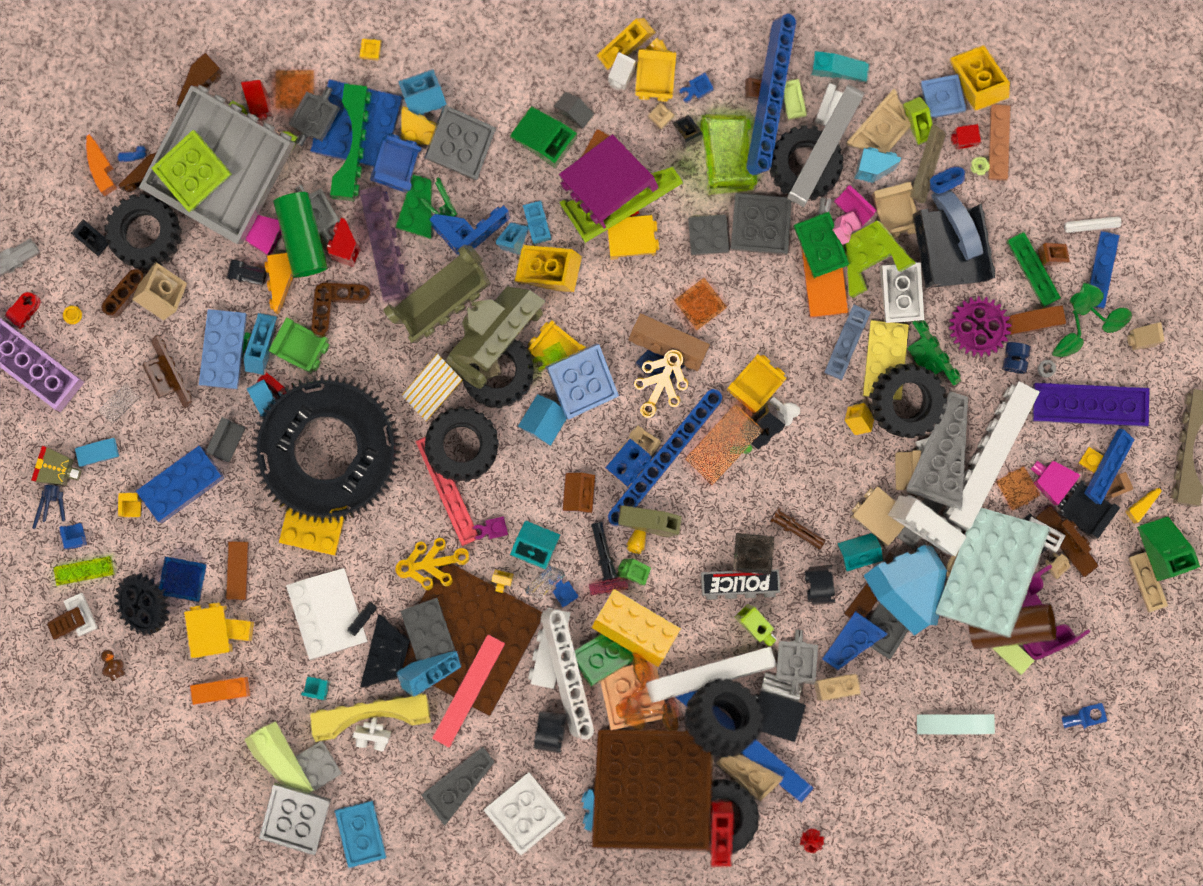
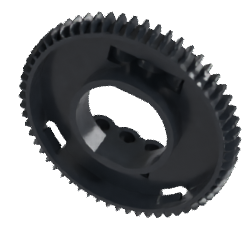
[251,375,401,524]

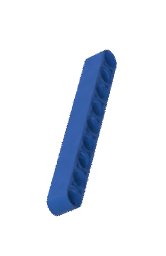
[747,13,796,175]
[608,389,722,527]
[675,690,814,803]

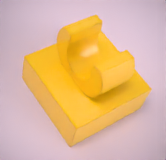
[491,569,514,593]

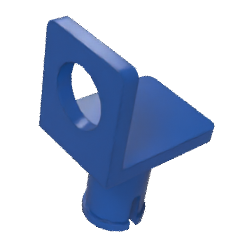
[1062,703,1108,729]

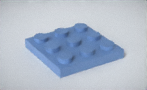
[546,343,619,420]

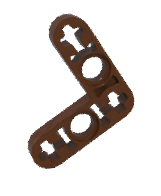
[311,283,371,338]

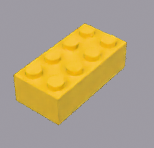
[591,589,681,667]

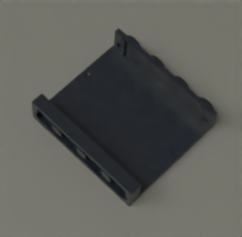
[912,204,995,288]

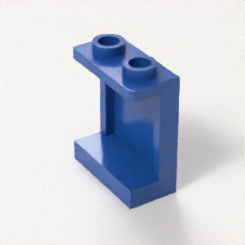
[370,134,422,192]

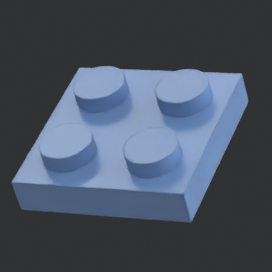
[920,74,966,119]

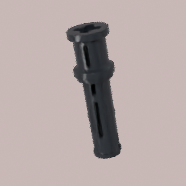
[591,522,619,582]

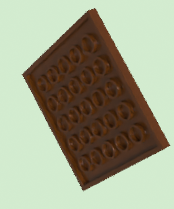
[403,564,543,716]
[592,730,713,852]

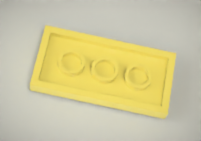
[863,320,909,400]

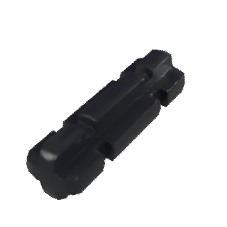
[347,602,377,636]

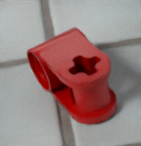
[5,292,41,329]

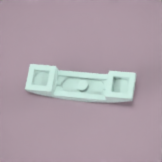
[917,714,995,734]

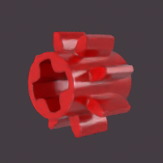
[800,828,825,853]

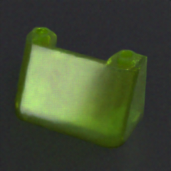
[700,114,757,195]

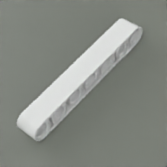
[541,609,594,740]
[646,647,777,703]

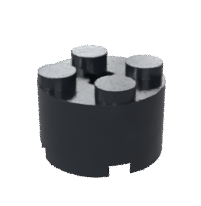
[805,565,836,605]
[534,711,567,754]

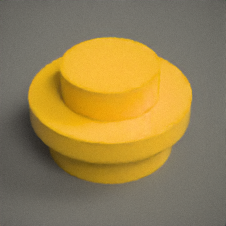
[63,305,82,325]

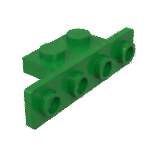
[907,320,962,386]

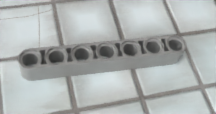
[787,84,865,207]

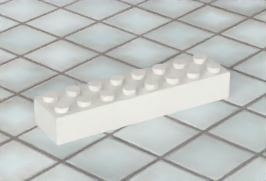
[943,381,1039,531]

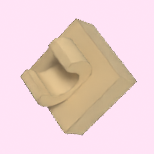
[648,103,674,130]
[1045,553,1071,579]

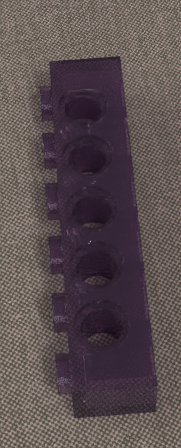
[359,186,409,303]

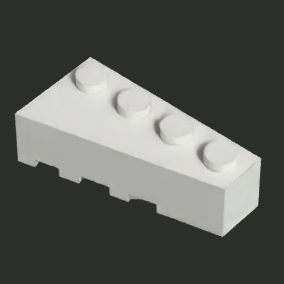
[888,495,967,556]

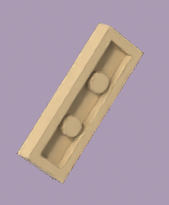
[1128,552,1168,612]

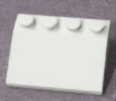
[286,568,368,660]

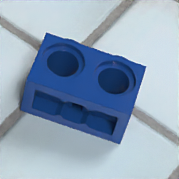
[605,439,653,487]

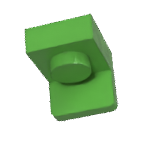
[618,559,651,586]

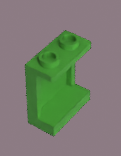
[269,317,330,374]

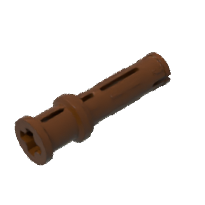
[769,507,826,550]

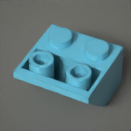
[854,147,901,183]

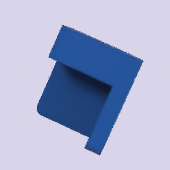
[59,523,87,550]

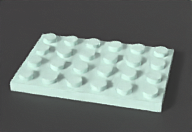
[936,508,1050,638]

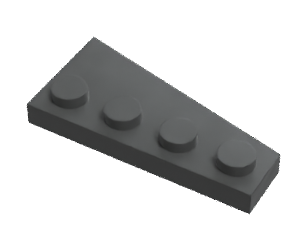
[421,747,495,826]

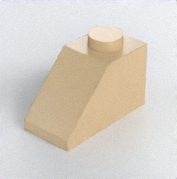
[1127,322,1165,350]

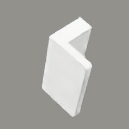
[815,83,843,126]

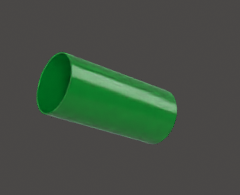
[273,192,328,278]

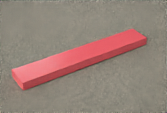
[416,437,479,546]
[432,635,505,748]

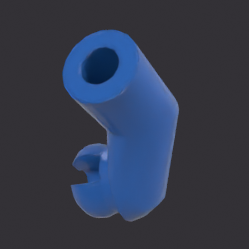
[118,146,147,162]

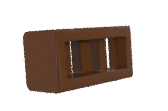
[47,607,85,640]

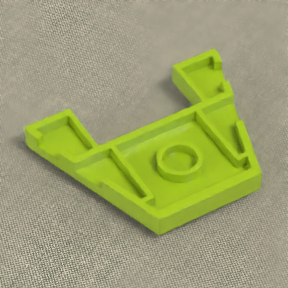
[846,221,916,297]

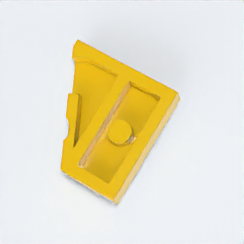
[401,106,437,145]

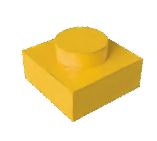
[359,38,381,61]
[1078,447,1104,474]

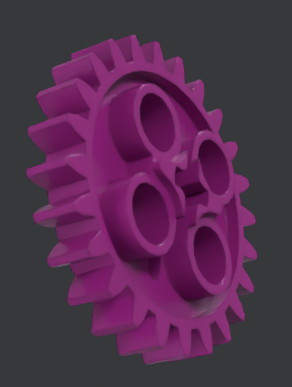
[948,296,1011,358]

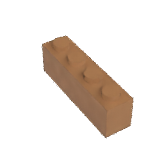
[629,313,710,371]

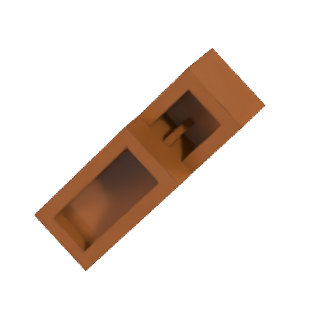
[1006,305,1066,336]

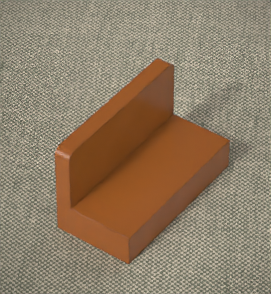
[563,473,595,513]

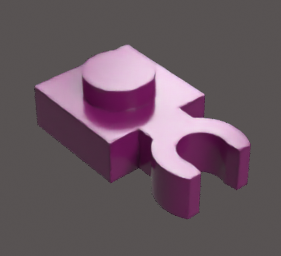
[472,516,508,540]

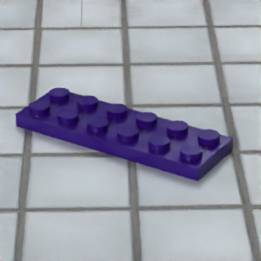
[1032,383,1149,427]

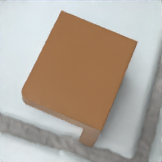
[1106,472,1133,499]

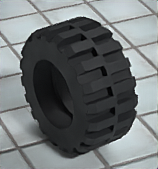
[770,125,844,201]
[104,194,182,270]
[461,339,534,408]
[869,363,947,438]
[425,407,499,482]
[685,678,763,758]
[708,779,760,855]

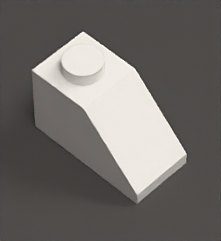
[608,52,636,90]

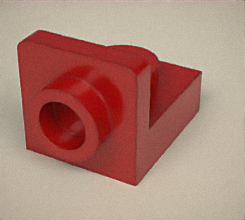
[256,372,286,395]

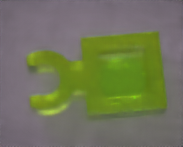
[533,342,568,372]

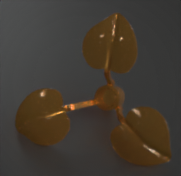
[616,653,679,731]

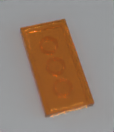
[685,404,763,485]

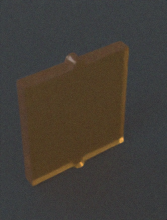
[996,466,1040,511]

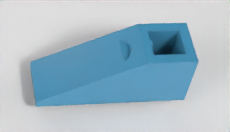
[397,651,461,697]

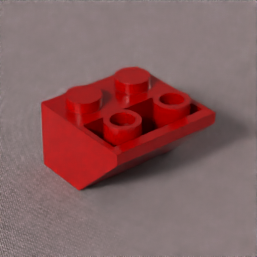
[327,217,360,268]

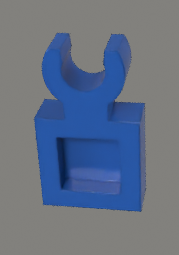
[679,73,715,103]
[548,572,579,608]

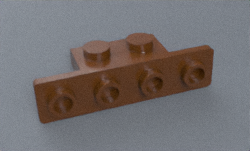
[142,335,192,409]
[1036,506,1099,577]

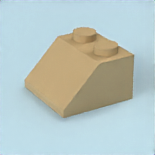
[132,262,187,321]

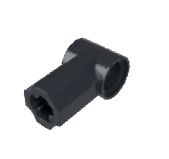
[226,259,266,286]

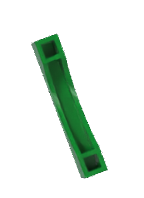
[330,84,371,202]

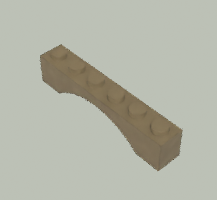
[1171,389,1203,507]

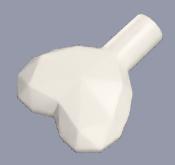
[769,397,800,426]

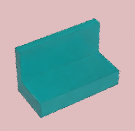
[837,533,883,572]

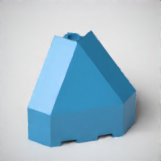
[863,545,947,636]

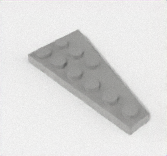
[907,391,968,511]

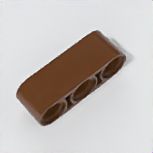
[101,269,145,318]

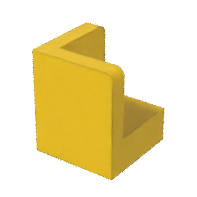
[844,403,874,435]
[118,493,141,517]

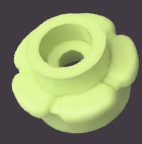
[971,157,990,175]

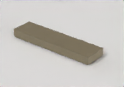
[910,126,946,204]

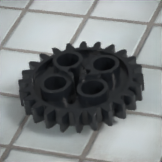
[114,573,170,636]

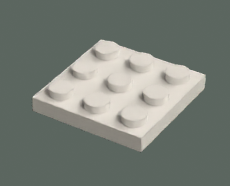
[484,772,566,856]

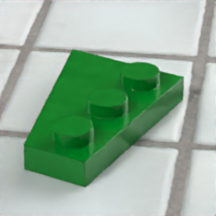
[395,174,432,240]

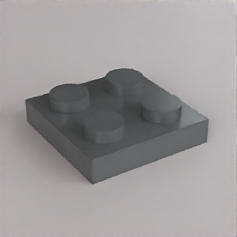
[688,215,729,256]

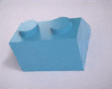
[398,69,447,115]

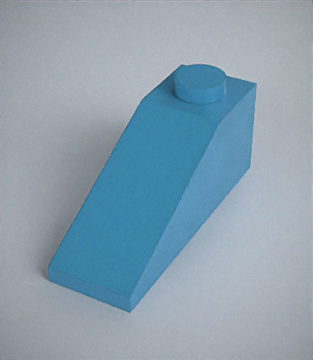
[244,313,277,375]

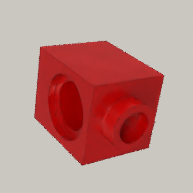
[951,124,981,150]

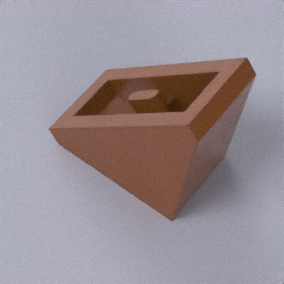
[1038,243,1070,267]

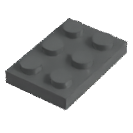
[400,598,456,661]

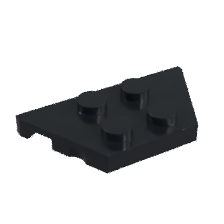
[360,614,410,688]

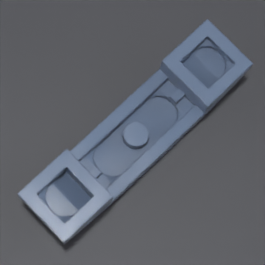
[931,190,983,261]
[824,304,871,381]

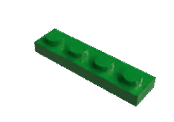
[1006,232,1061,308]

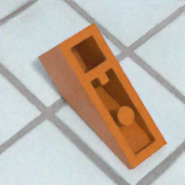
[190,677,250,705]

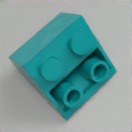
[510,520,561,570]

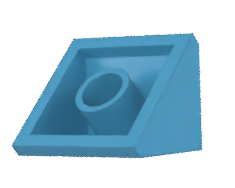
[518,394,567,446]

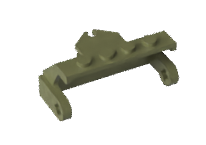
[383,245,491,343]
[446,286,545,389]

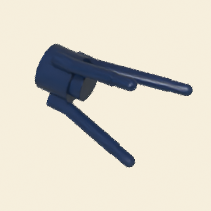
[32,485,66,529]

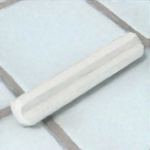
[1064,216,1121,233]

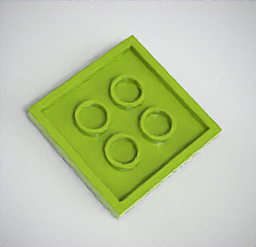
[151,130,232,212]

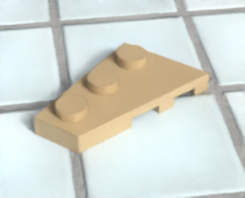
[716,754,784,802]

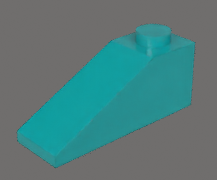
[811,51,869,82]

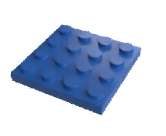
[310,79,402,167]

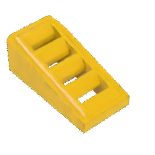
[1125,488,1162,524]

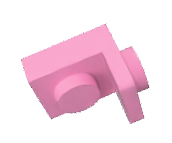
[833,212,861,245]

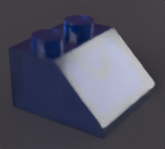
[159,556,207,602]

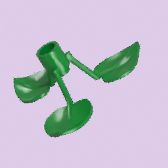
[1052,283,1132,357]

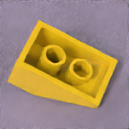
[950,45,1010,111]
[514,245,582,292]

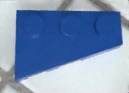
[822,611,887,670]

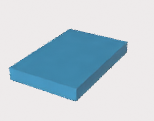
[335,801,387,868]

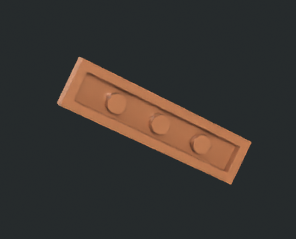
[988,105,1010,181]

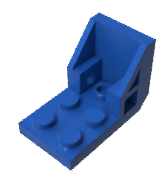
[429,205,510,255]

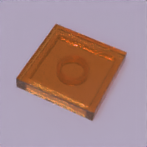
[276,70,314,109]
[674,278,727,331]

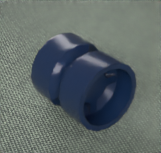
[1002,342,1031,374]

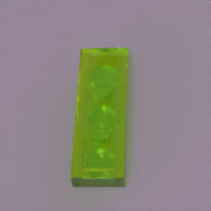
[53,556,115,586]

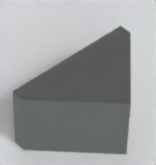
[553,92,595,129]

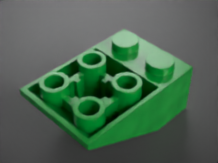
[509,106,577,169]
[1137,516,1201,582]

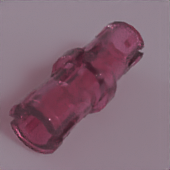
[589,578,629,596]

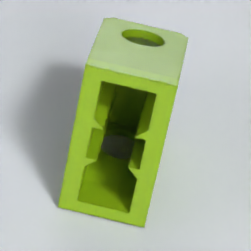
[734,604,777,647]

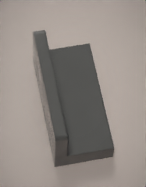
[206,417,245,462]

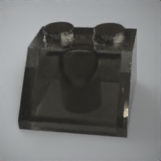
[732,533,775,575]

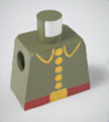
[31,446,81,486]

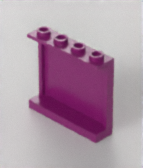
[558,134,659,229]

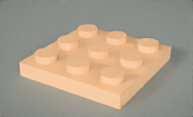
[600,662,668,730]

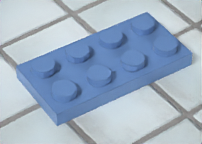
[199,309,247,390]

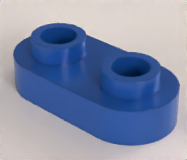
[930,167,965,193]

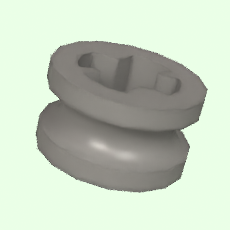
[1038,360,1056,378]

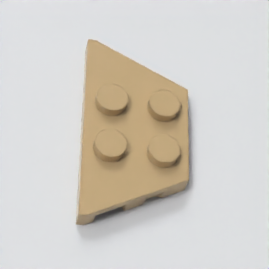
[846,89,911,154]

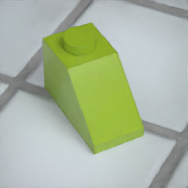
[903,97,933,145]

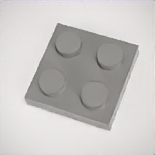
[296,741,342,793]

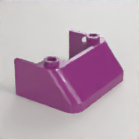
[1021,564,1091,660]

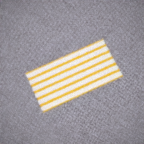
[402,353,462,421]

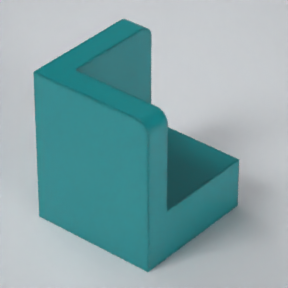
[301,677,330,700]

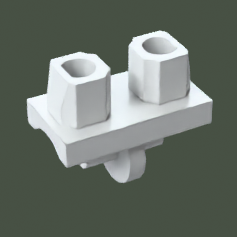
[353,717,391,751]

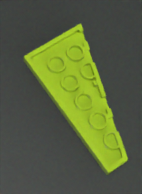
[559,167,683,243]

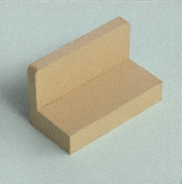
[895,451,921,490]

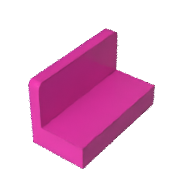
[834,185,876,228]

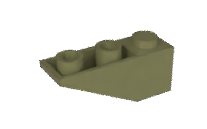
[618,506,682,538]

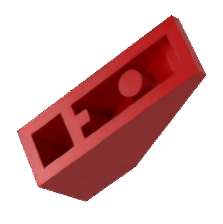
[241,80,272,121]
[711,802,733,867]

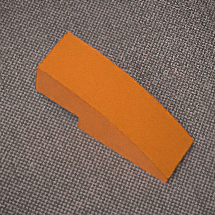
[86,134,117,196]

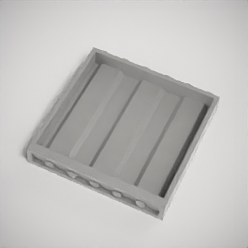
[139,85,295,244]

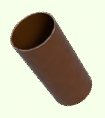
[968,603,1057,650]

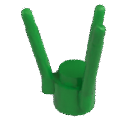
[420,177,458,217]

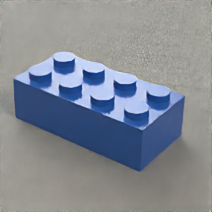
[136,446,225,524]

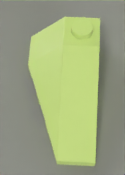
[244,721,313,792]

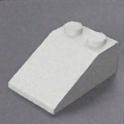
[880,262,924,323]

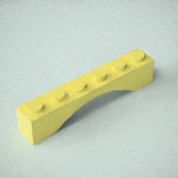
[310,693,431,742]

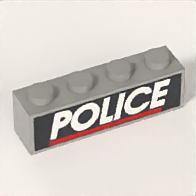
[701,569,780,600]

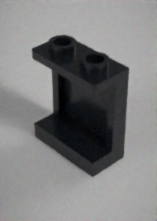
[1057,480,1120,540]
[755,691,806,742]

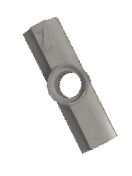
[0,238,40,277]

